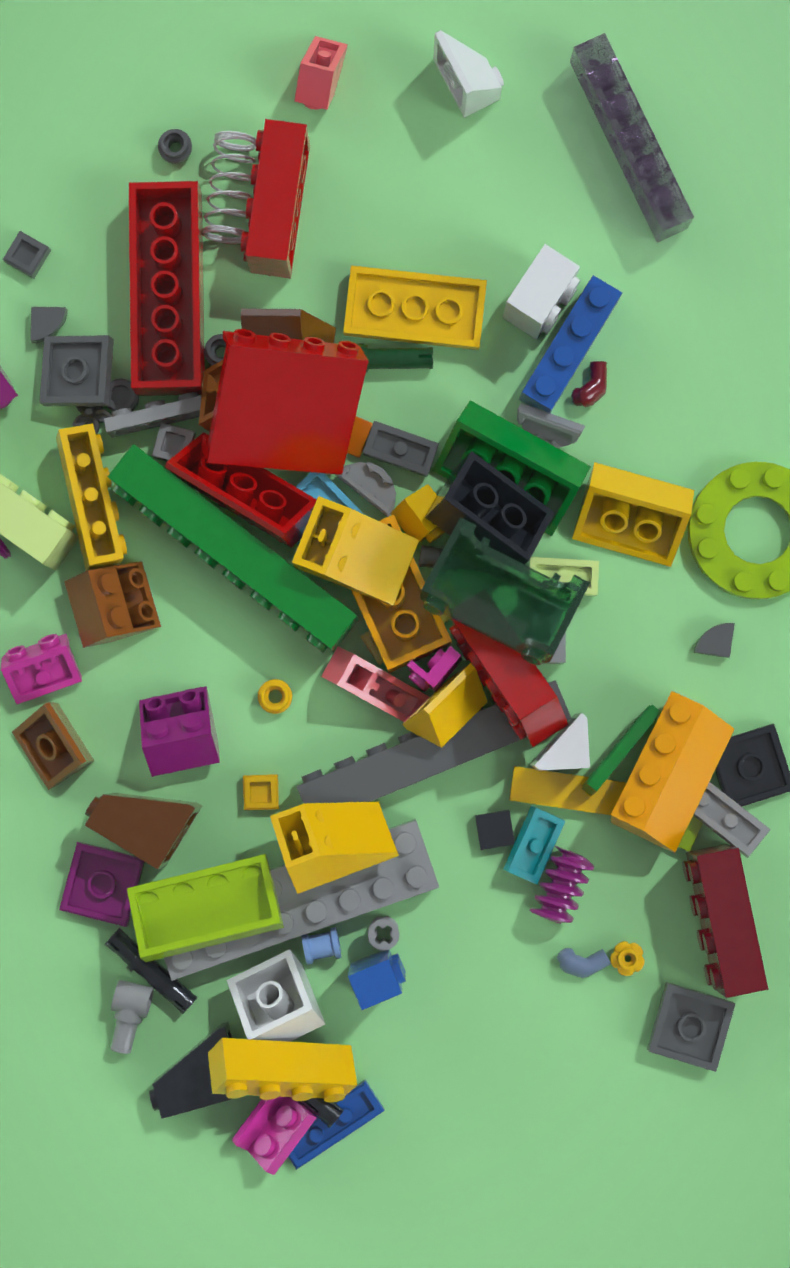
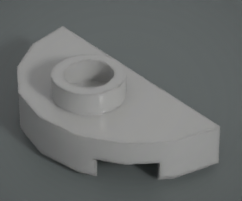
[517,403,585,449]
[335,462,396,517]

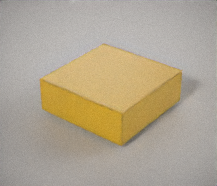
[243,774,279,810]

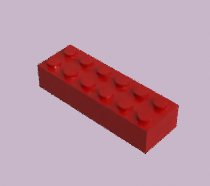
[129,181,205,396]

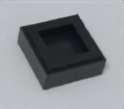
[475,810,515,850]

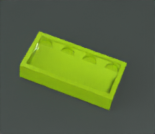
[127,854,284,962]

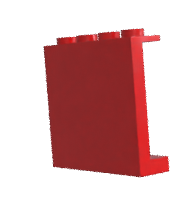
[201,329,368,475]

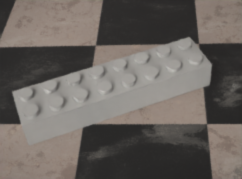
[164,819,439,981]

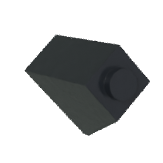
[149,1022,233,1119]

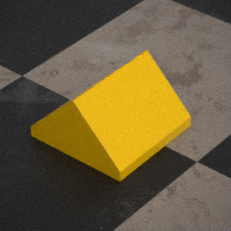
[402,663,487,748]

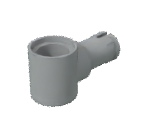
[111,980,154,1054]

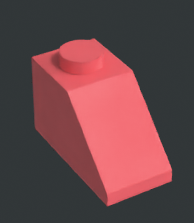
[294,36,348,110]

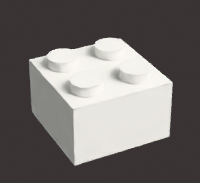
[503,244,581,340]
[226,949,325,1042]

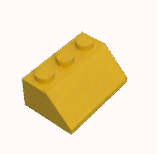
[572,462,694,567]

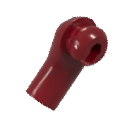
[571,361,607,407]

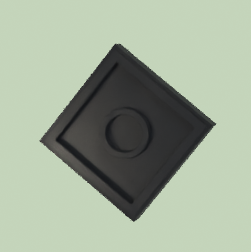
[715,723,790,807]

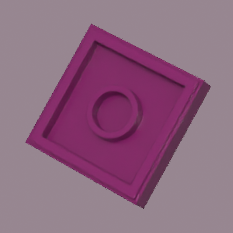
[59,842,145,927]

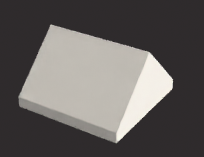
[530,713,590,770]

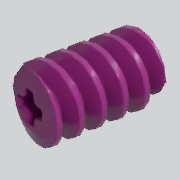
[529,846,595,924]

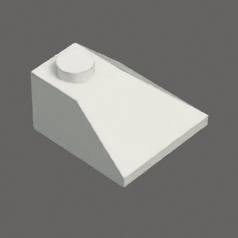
[433,30,504,118]

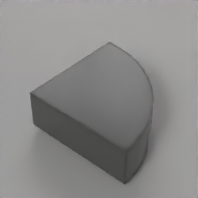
[31,307,68,343]
[694,623,735,658]

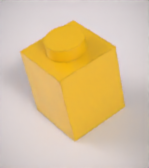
[390,484,445,544]

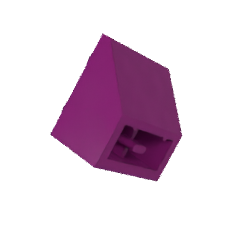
[139,686,220,777]

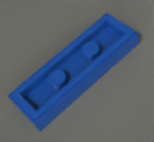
[288,1079,385,1170]

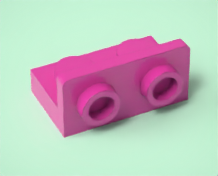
[1,634,82,705]
[407,646,462,692]
[232,1097,317,1175]

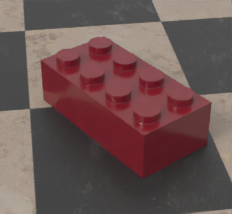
[682,844,769,998]

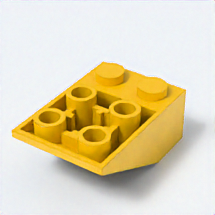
[292,496,419,606]
[270,802,399,894]

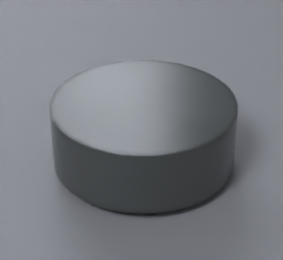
[108,378,139,411]

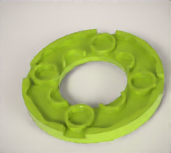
[688,462,790,600]

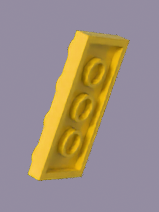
[343,265,487,350]

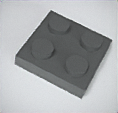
[39,335,114,406]
[647,982,735,1072]

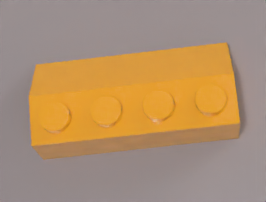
[611,691,734,854]

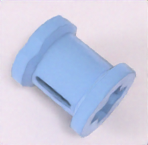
[302,927,342,965]

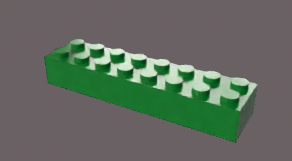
[107,444,359,653]

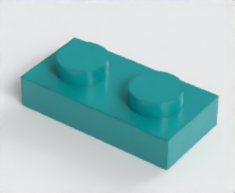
[503,806,565,885]

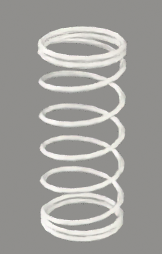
[202,131,256,244]

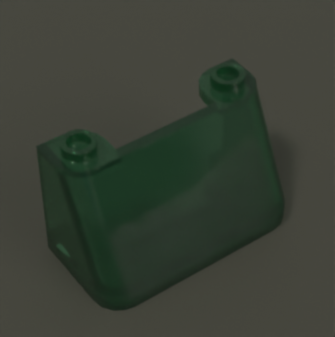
[420,517,590,665]

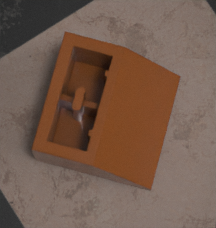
[64,561,161,648]

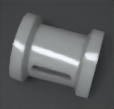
[368,916,399,951]

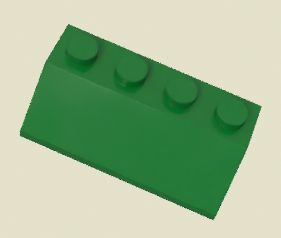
[432,400,591,536]

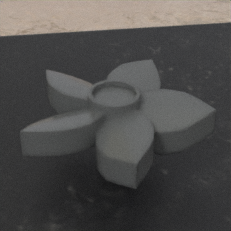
[72,406,112,434]

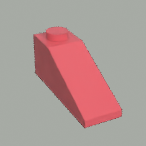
[321,647,429,722]

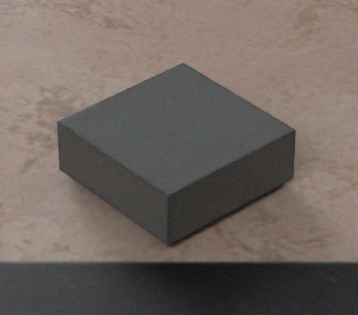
[3,231,51,279]

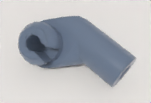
[557,948,611,978]

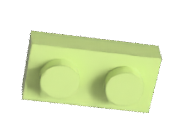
[528,557,599,596]

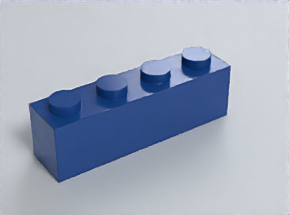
[519,275,623,413]

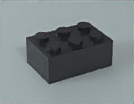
[425,451,555,579]

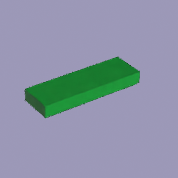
[582,705,661,796]

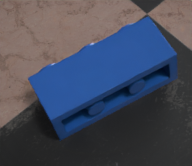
[348,949,406,1010]

